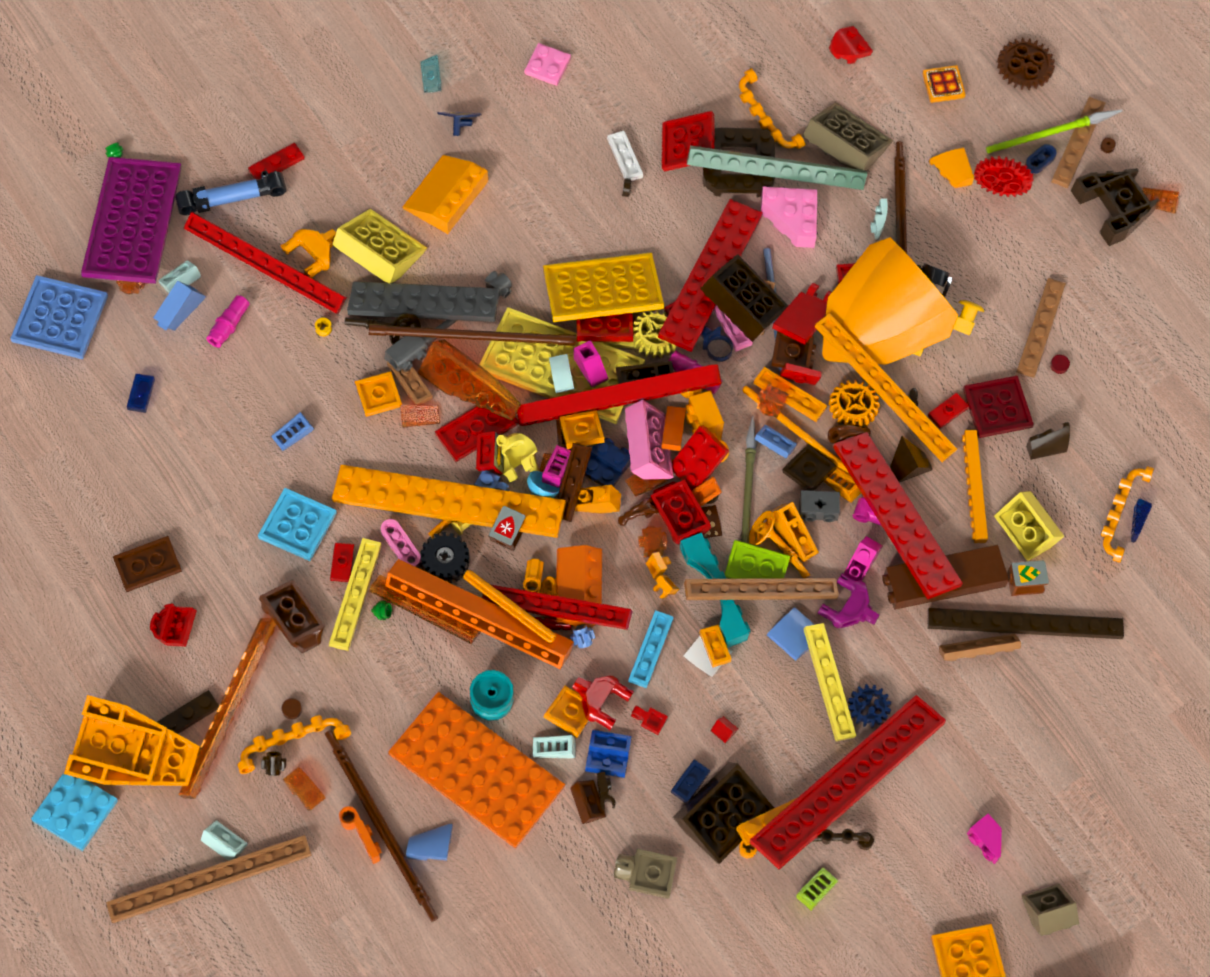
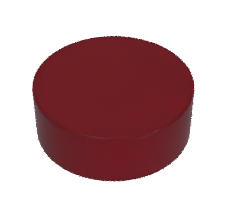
[1050,355,1070,374]

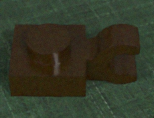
[597,772,616,810]

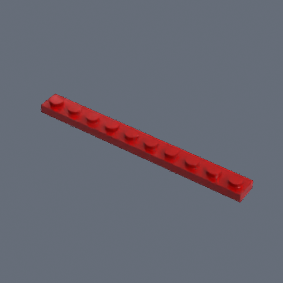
[183,212,347,314]

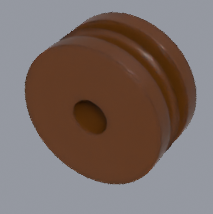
[1100,137,1116,153]

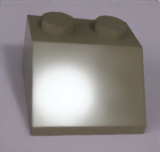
[1022,884,1079,936]

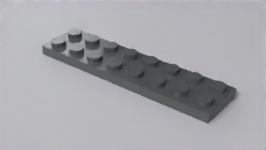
[347,281,500,322]

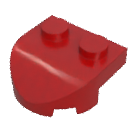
[829,26,873,64]
[150,604,197,647]

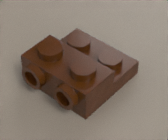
[771,331,816,369]

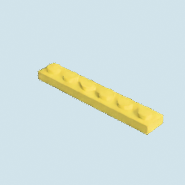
[329,538,382,651]
[803,623,856,741]

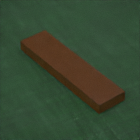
[557,443,592,522]

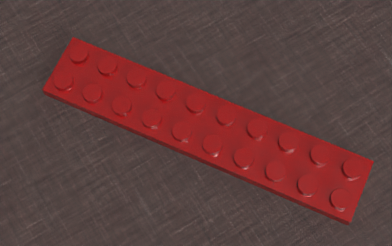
[658,199,763,352]
[833,432,962,599]

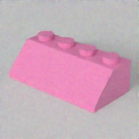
[625,400,673,479]

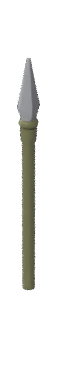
[741,416,757,544]

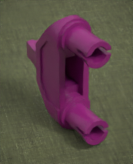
[817,573,879,628]

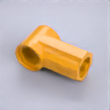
[523,559,544,593]

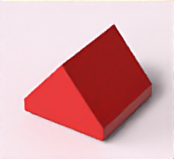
[711,716,738,744]

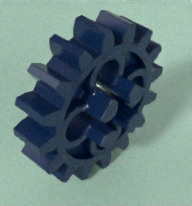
[848,684,891,728]

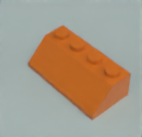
[556,545,602,628]

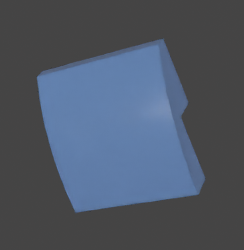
[767,607,815,661]

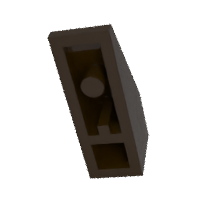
[616,361,674,384]

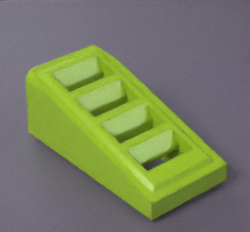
[796,868,838,911]

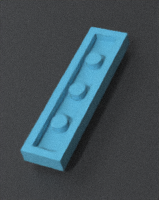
[628,610,674,688]

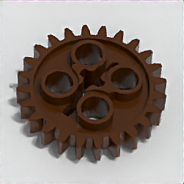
[997,38,1055,90]

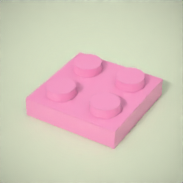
[525,43,571,86]

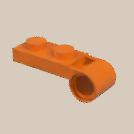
[339,806,382,864]

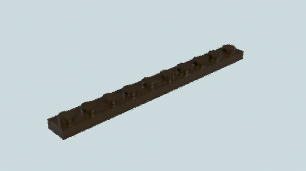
[927,608,1124,639]

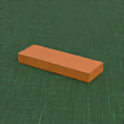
[661,406,686,451]

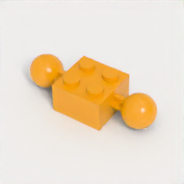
[680,389,729,463]

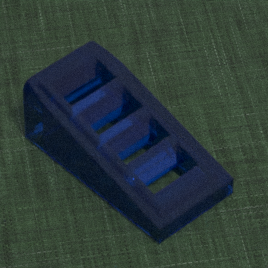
[1131,498,1152,543]

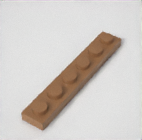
[1051,96,1106,189]
[1016,278,1066,378]

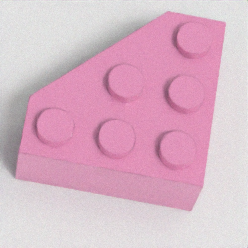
[761,187,817,248]

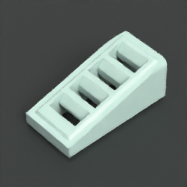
[533,735,576,758]

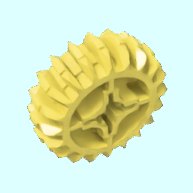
[633,310,677,359]

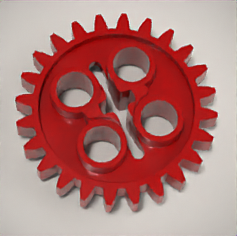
[974,156,1034,197]

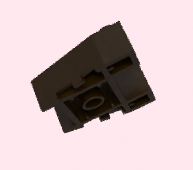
[1071,168,1160,246]

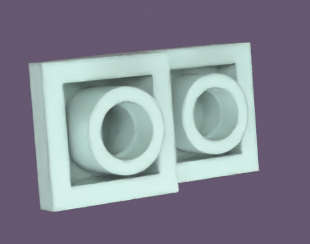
[870,198,888,240]
[549,354,574,393]

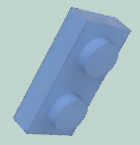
[755,425,797,459]

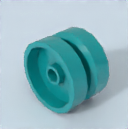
[470,670,514,721]

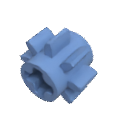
[570,624,596,648]

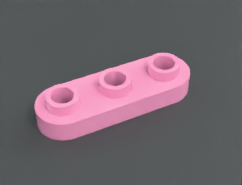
[381,519,421,568]

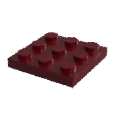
[963,375,1034,438]

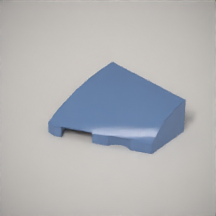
[406,824,453,861]

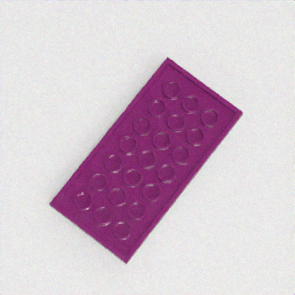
[81,157,182,284]

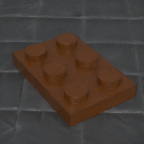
[113,536,182,593]

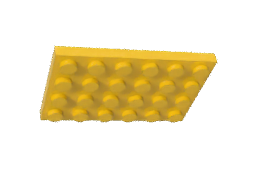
[543,253,664,322]

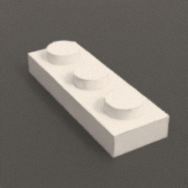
[607,131,643,181]

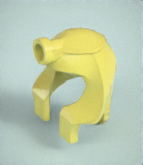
[496,433,540,482]

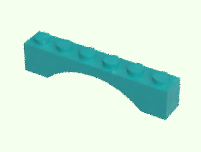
[679,533,750,648]

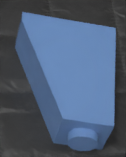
[153,281,206,331]

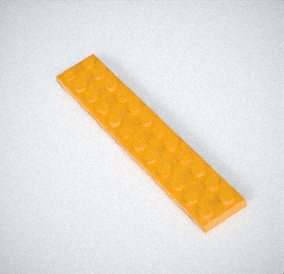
[332,465,566,538]

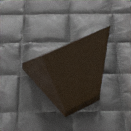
[890,436,933,483]

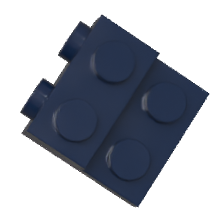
[585,438,631,487]

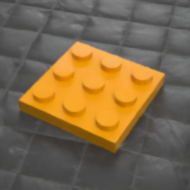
[931,924,1006,977]

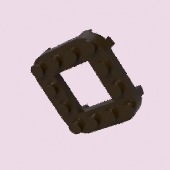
[703,128,775,197]

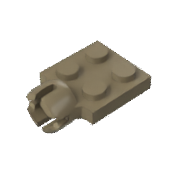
[614,849,677,899]

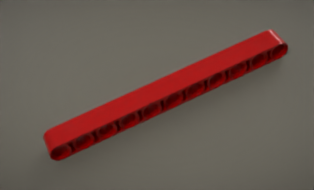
[516,364,722,426]

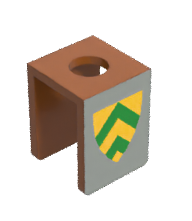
[1007,560,1049,596]

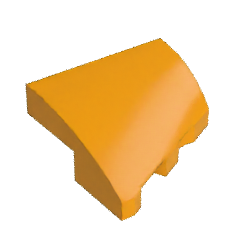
[929,147,974,188]

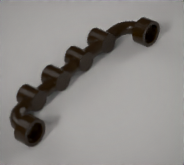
[809,829,874,850]

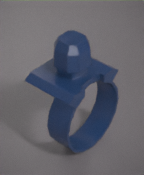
[701,326,733,362]

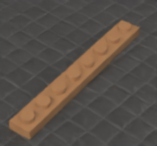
[684,578,839,600]

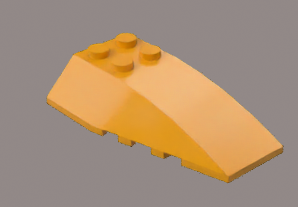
[64,695,200,786]

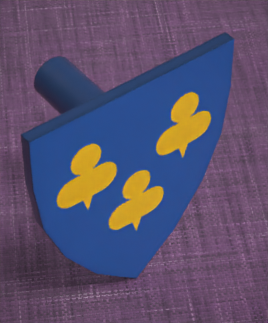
[437,112,482,136]

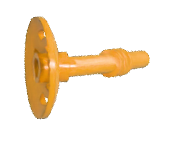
[749,511,810,578]

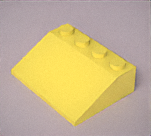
[333,209,427,284]

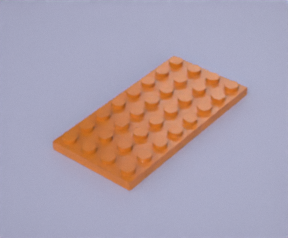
[388,691,565,849]

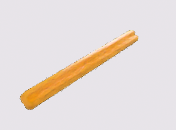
[463,570,556,643]

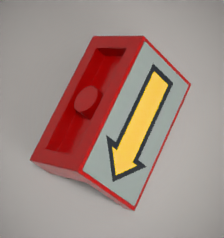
[476,431,503,475]

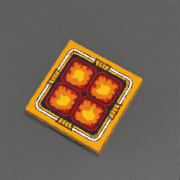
[922,65,966,103]

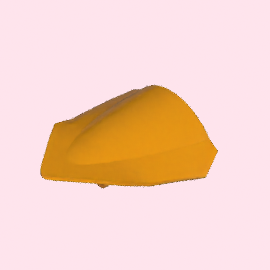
[822,237,958,365]

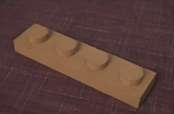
[939,633,1021,661]

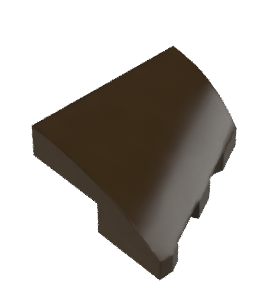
[1026,422,1070,460]

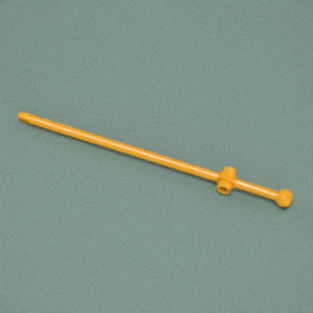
[742,386,850,475]

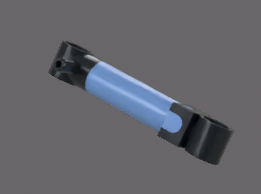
[175,171,287,216]

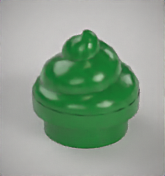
[105,142,123,158]
[371,601,392,620]

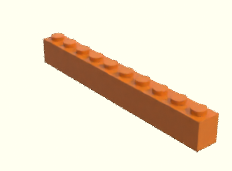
[385,559,574,669]

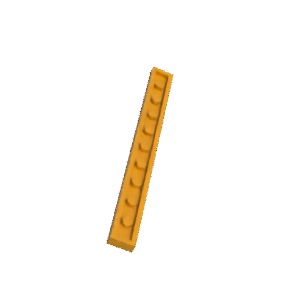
[815,313,957,463]

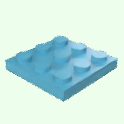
[258,488,337,561]
[31,773,118,851]

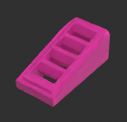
[542,445,571,488]

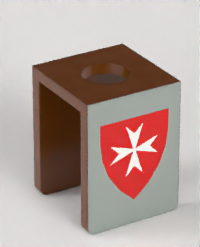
[488,506,526,551]

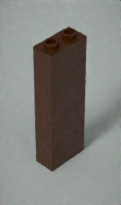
[882,545,1009,610]

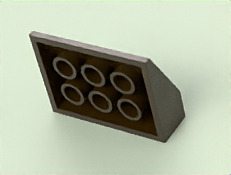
[700,254,788,342]
[673,762,774,864]

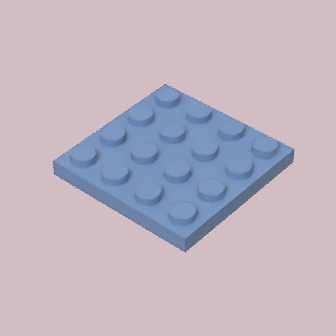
[10,275,108,359]

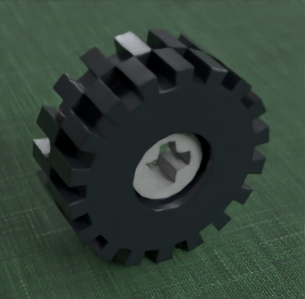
[420,532,470,583]

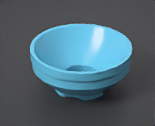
[527,471,560,498]

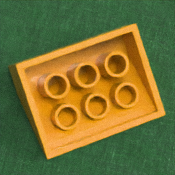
[403,155,488,234]

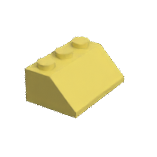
[994,491,1064,561]

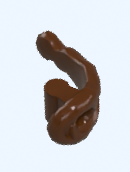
[828,424,871,444]
[618,498,659,526]

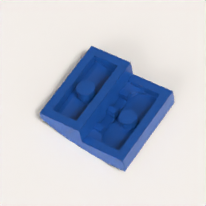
[585,730,632,778]

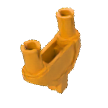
[280,229,336,278]

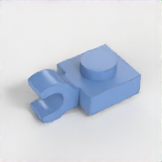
[474,470,509,491]

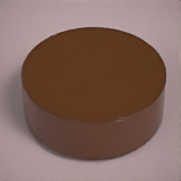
[281,698,302,720]

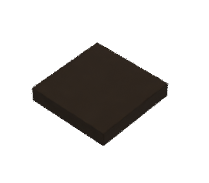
[782,445,836,491]

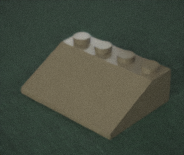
[803,102,893,171]

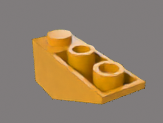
[575,485,621,514]

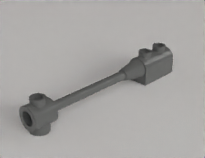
[384,271,512,372]

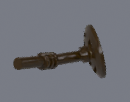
[345,313,421,345]

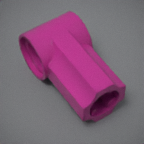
[852,497,882,526]

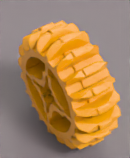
[828,380,880,427]

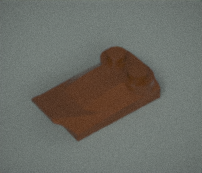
[259,579,325,654]

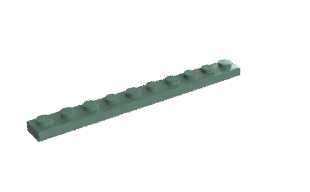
[687,146,867,190]

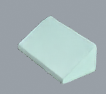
[158,260,201,293]
[201,820,248,861]

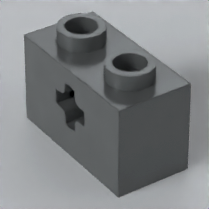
[799,490,840,522]

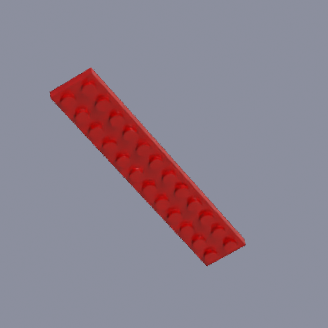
[750,695,946,870]

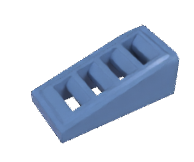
[271,412,314,451]

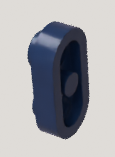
[1025,144,1057,174]

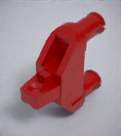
[572,675,634,730]

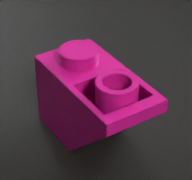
[573,340,608,388]
[844,536,883,581]
[967,814,1002,865]

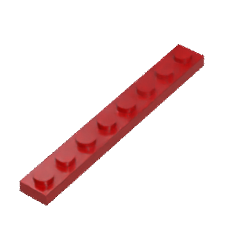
[482,584,633,630]

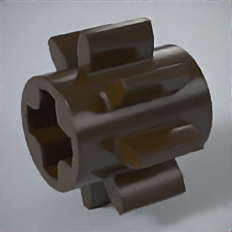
[261,751,286,776]

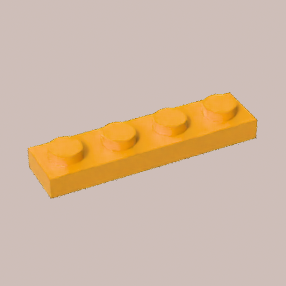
[753,367,827,422]
[736,797,798,846]

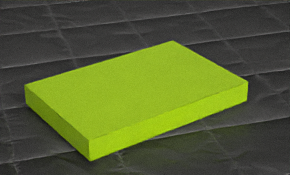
[724,540,791,579]

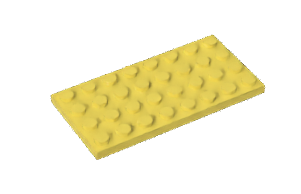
[478,307,645,424]

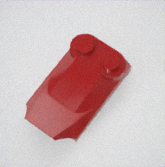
[650,479,711,545]

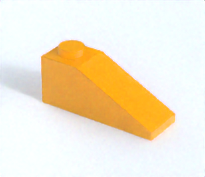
[771,502,819,562]

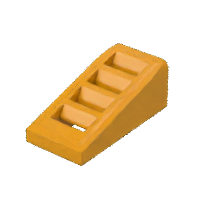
[824,467,861,503]

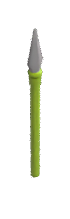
[986,110,1123,154]

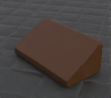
[570,780,606,824]

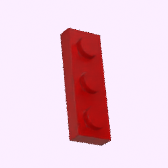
[248,142,304,179]

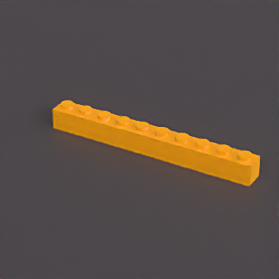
[962,430,988,543]

